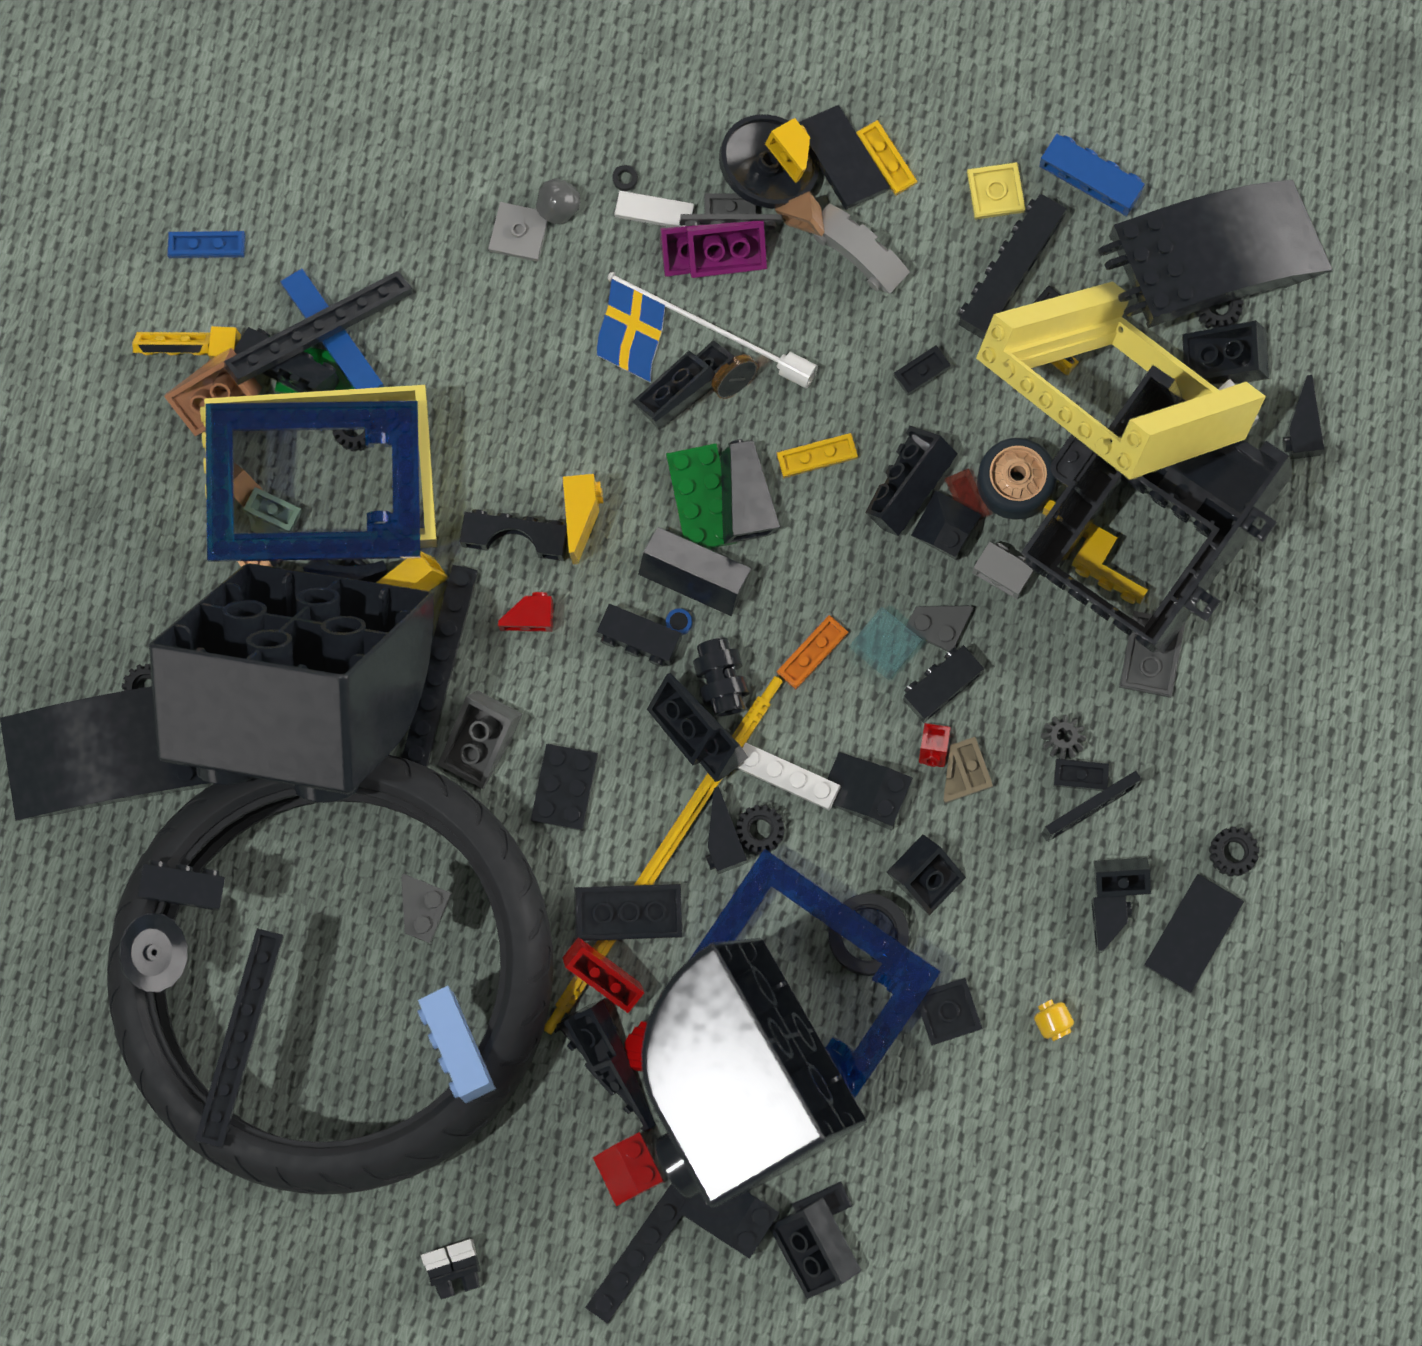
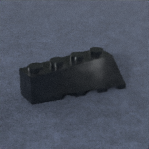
[234,327,340,393]
[865,425,958,536]

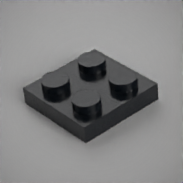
[914,978,983,1046]

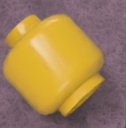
[1034,999,1074,1041]

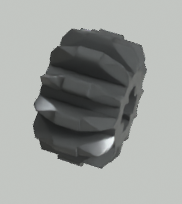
[1041,715,1086,759]

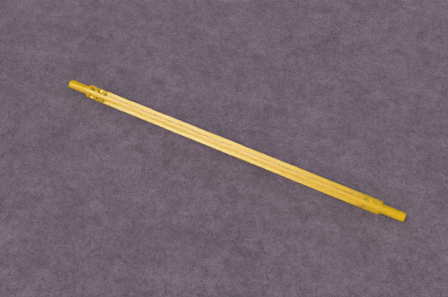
[544,676,783,1035]

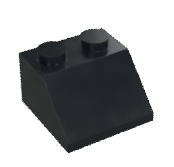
[886,834,966,916]

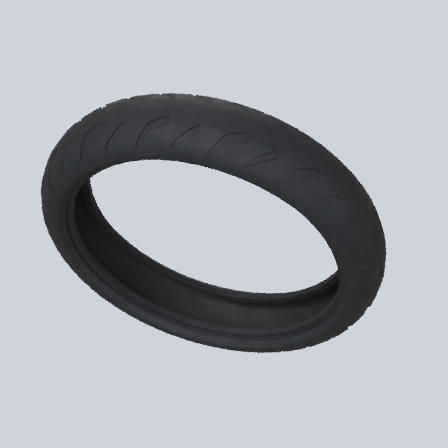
[107,754,553,1195]

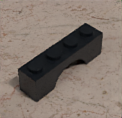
[459,509,568,561]

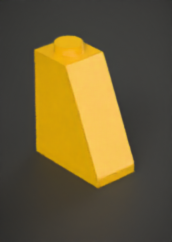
[376,550,449,591]

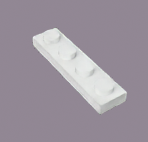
[736,742,841,811]

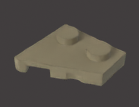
[943,737,993,804]

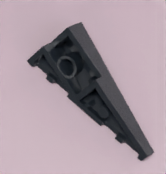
[554,999,656,1132]

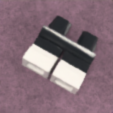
[421,1239,481,1300]

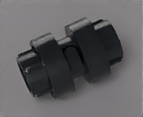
[693,638,750,717]

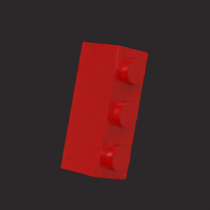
[562,937,645,1013]

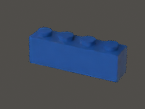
[1039,134,1145,217]

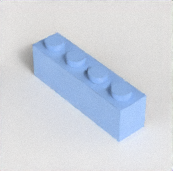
[418,986,496,1103]

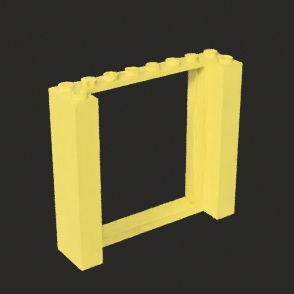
[976,282,1266,480]

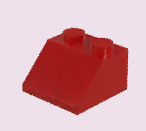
[593,1132,664,1206]

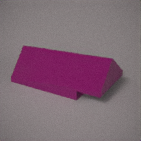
[660,220,767,278]

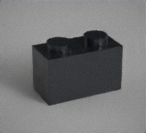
[1094,857,1151,897]

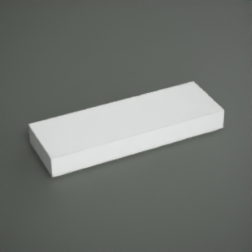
[615,191,694,227]

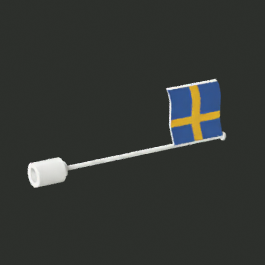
[597,272,818,389]

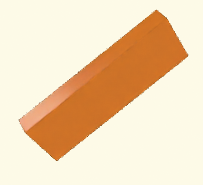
[776,615,849,690]

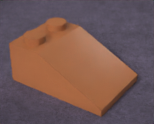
[164,348,262,436]

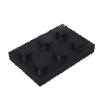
[531,744,598,831]

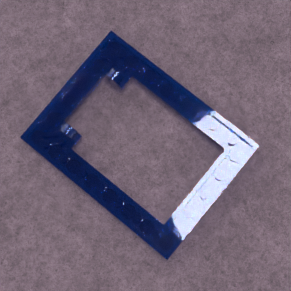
[206,401,421,562]
[691,849,942,1098]

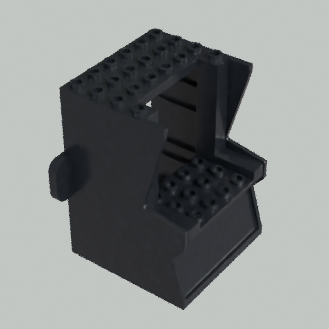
[1021,365,1293,654]

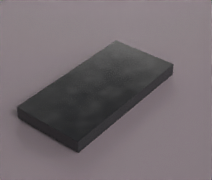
[799,105,890,210]
[1042,771,1141,842]
[1143,874,1244,993]
[574,884,682,941]

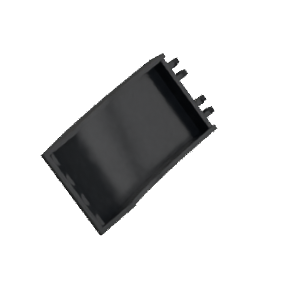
[1098,179,1332,328]
[0,686,213,821]

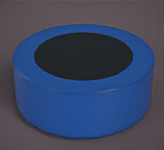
[666,609,692,635]

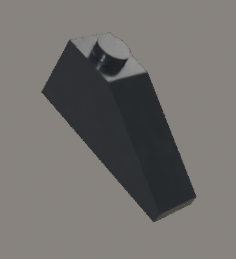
[1282,375,1324,460]
[705,786,747,874]

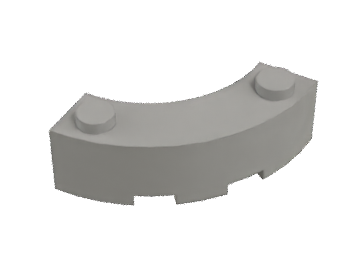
[813,204,910,294]

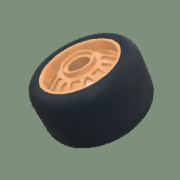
[977,438,1057,520]

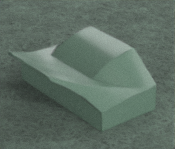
[243,487,302,538]

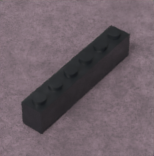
[958,193,1067,340]

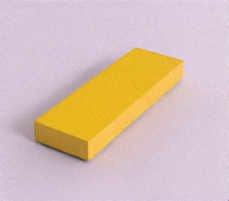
[856,120,917,196]
[776,433,858,478]

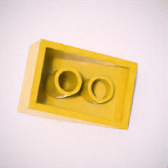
[563,474,604,564]

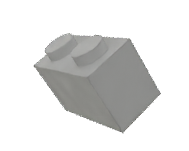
[972,542,1034,599]

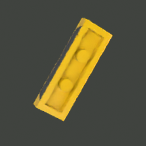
[132,332,210,355]

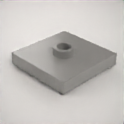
[488,202,548,262]

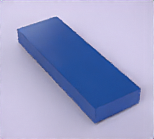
[168,231,245,258]

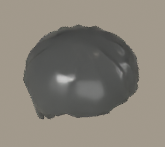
[536,178,580,224]

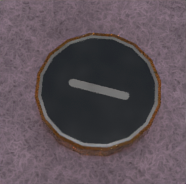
[712,354,758,399]

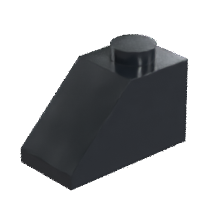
[1091,896,1132,954]

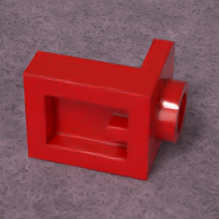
[919,723,951,767]

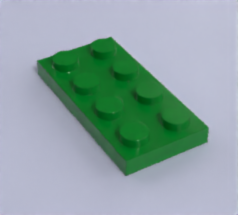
[666,443,737,549]

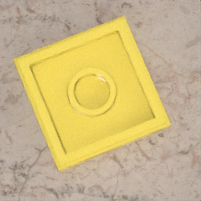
[967,162,1025,220]

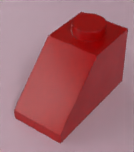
[498,592,553,632]

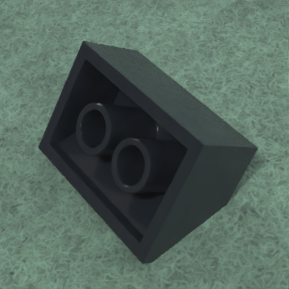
[770,1198,862,1299]

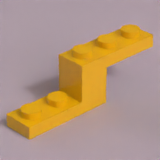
[1042,499,1148,604]

